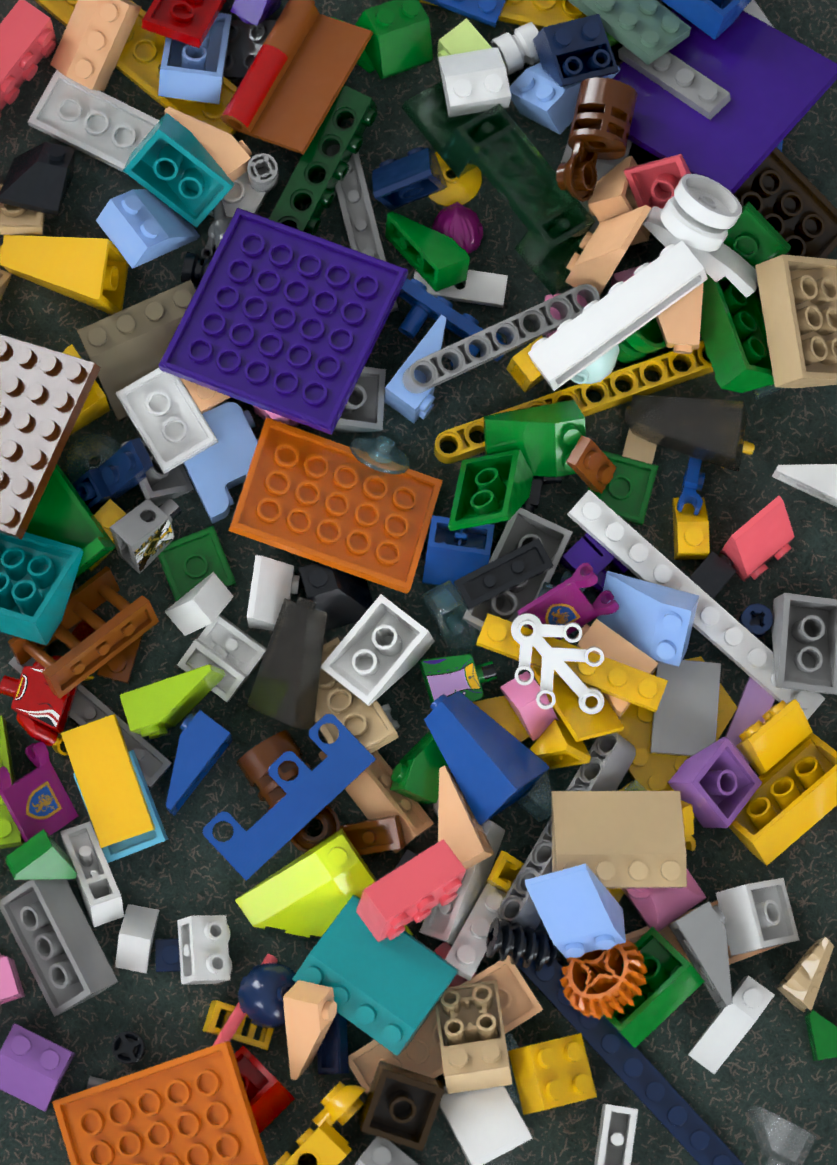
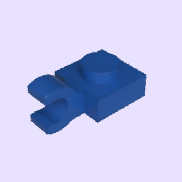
[677,457,705,515]

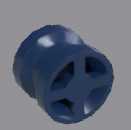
[739,603,773,638]

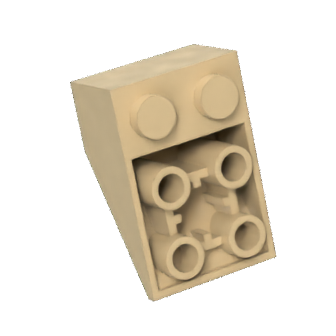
[435,980,512,1094]

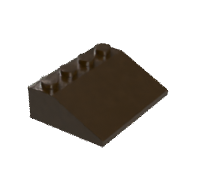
[733,147,837,259]

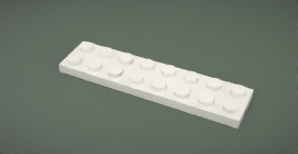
[28,70,269,217]

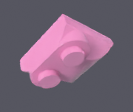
[621,870,707,932]

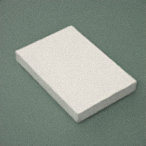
[115,368,218,474]

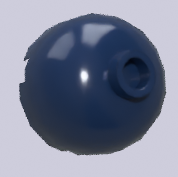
[238,963,296,1028]

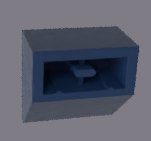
[533,14,619,87]

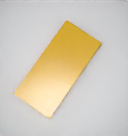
[530,638,624,742]
[61,714,155,848]

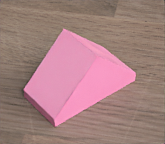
[500,671,558,741]

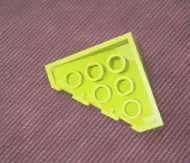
[235,829,413,938]

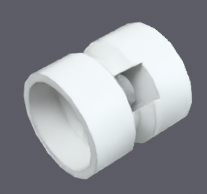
[491,22,540,76]

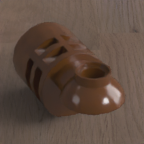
[556,77,638,202]
[237,730,340,853]

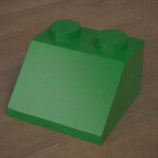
[355,0,433,80]

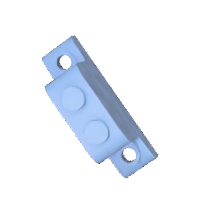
[183,402,258,524]

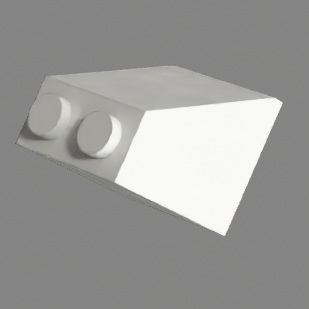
[439,1086,532,1165]

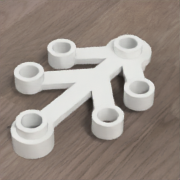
[511,613,604,714]

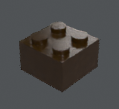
[358,1061,445,1151]

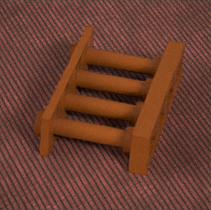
[8,566,159,699]

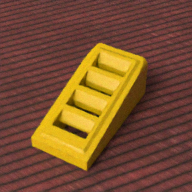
[203,1000,274,1050]

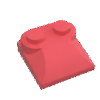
[624,154,691,219]

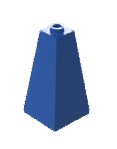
[424,691,550,826]

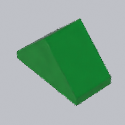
[6,829,77,880]
[805,1010,837,1061]

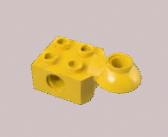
[274,1081,366,1165]

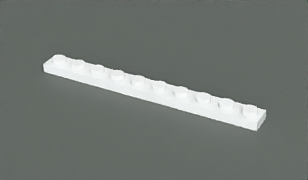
[567,490,825,720]

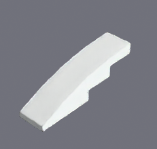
[643,206,758,298]

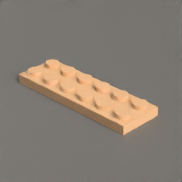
[348,955,543,1095]

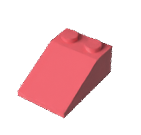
[720,496,795,582]

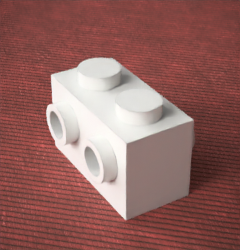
[177,915,232,985]

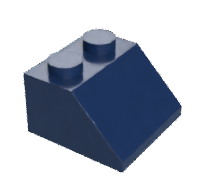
[372,147,447,210]

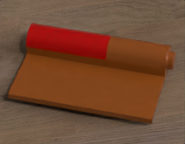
[221,0,373,155]

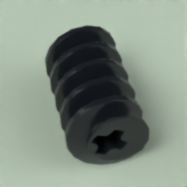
[486,917,558,972]

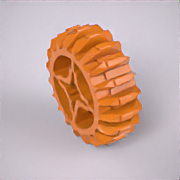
[560,939,648,1020]

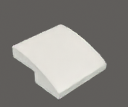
[177,614,268,702]

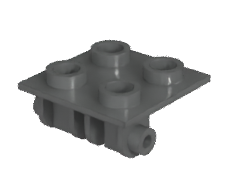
[224,20,276,78]

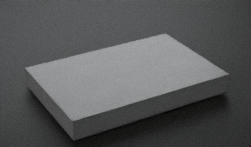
[650,660,721,757]

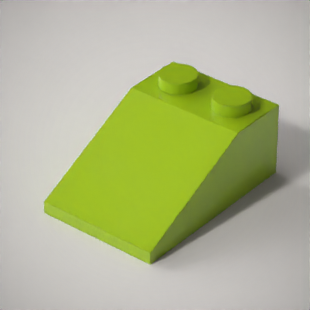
[119,664,225,739]

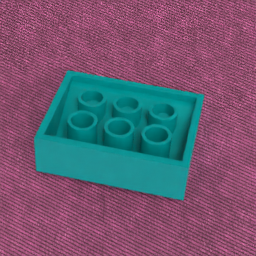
[0,532,83,646]
[292,894,459,1056]

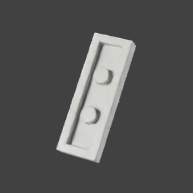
[445,883,507,981]

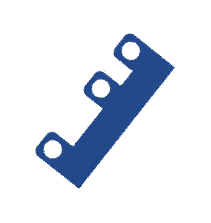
[203,714,376,880]

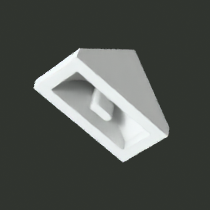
[165,572,234,636]
[115,904,160,974]

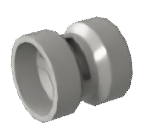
[247,153,279,192]

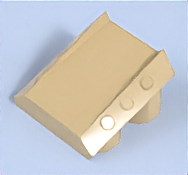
[777,937,834,1013]

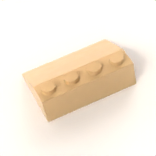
[755,255,837,388]
[551,791,687,889]

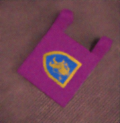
[517,563,619,640]
[0,742,78,842]

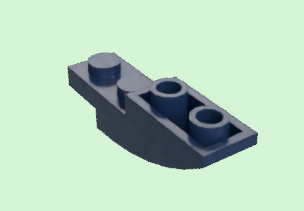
[72,438,154,513]

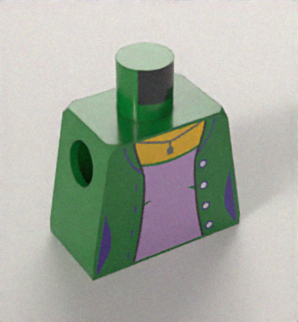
[418,654,497,704]

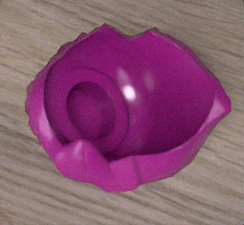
[432,202,483,254]

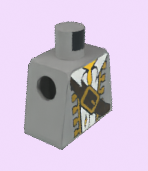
[110,499,182,574]

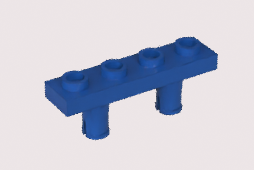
[398,278,506,367]

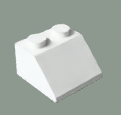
[438,47,511,117]
[247,555,300,633]
[716,878,799,956]

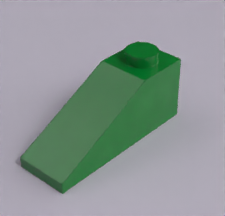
[385,211,470,292]
[390,731,448,804]

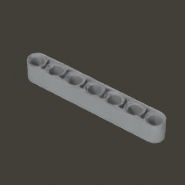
[403,284,600,394]
[498,732,636,930]

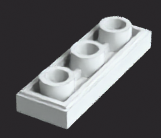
[414,270,508,308]

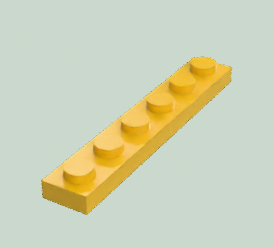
[476,613,668,712]

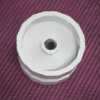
[660,174,742,252]

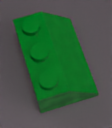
[603,926,705,1048]

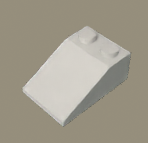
[320,594,435,706]

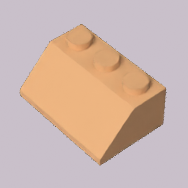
[50,0,141,91]

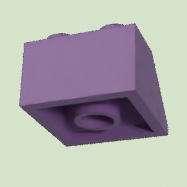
[668,737,762,828]
[0,1023,76,1112]

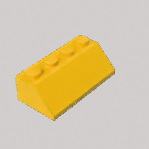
[729,732,837,866]

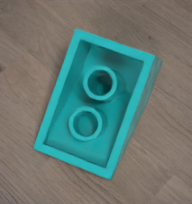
[123,113,234,228]

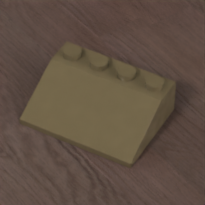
[77,280,196,422]

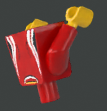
[0,655,95,756]

